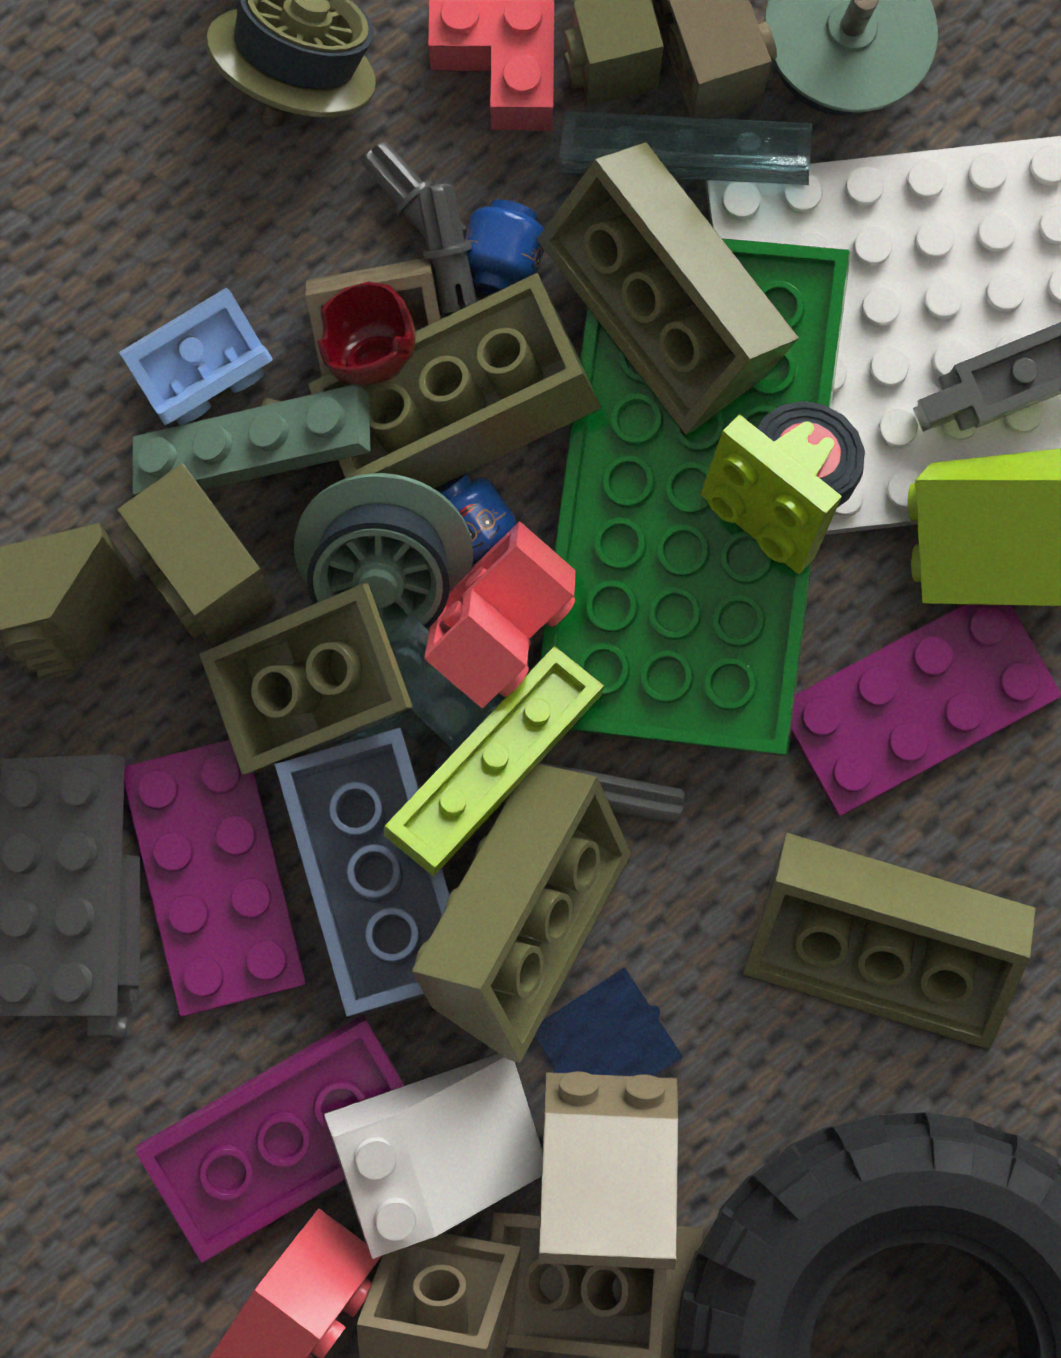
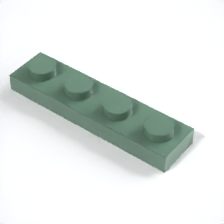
[133,384,370,496]

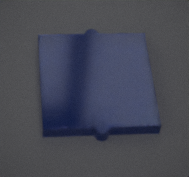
[535,967,683,1076]

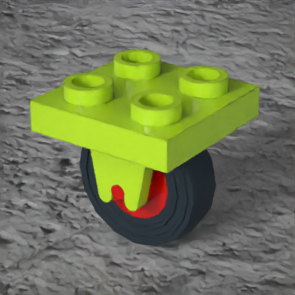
[700,401,865,574]

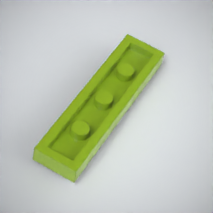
[384,646,604,877]

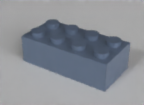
[275,728,449,1019]

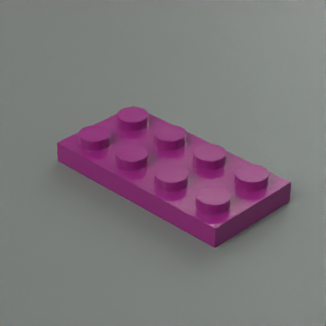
[791,604,1061,818]
[124,740,307,1017]
[135,1014,405,1263]

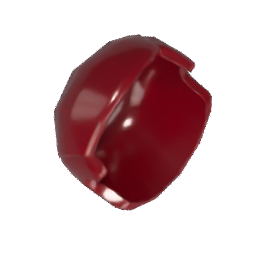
[317,281,416,386]

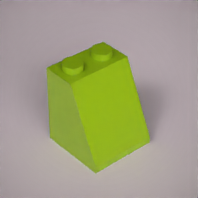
[907,448,1061,606]

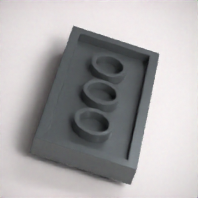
[0,754,125,1017]

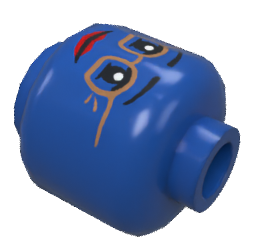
[464,199,544,296]
[437,473,516,564]

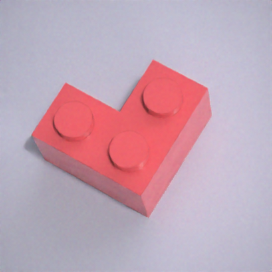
[428,0,554,131]
[424,521,576,709]
[209,1208,381,1358]

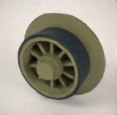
[205,0,376,127]

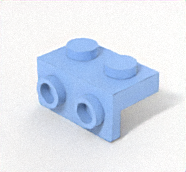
[119,288,273,425]

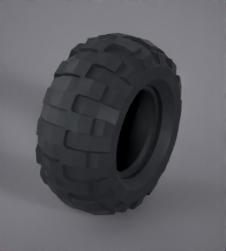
[675,1112,1061,1358]

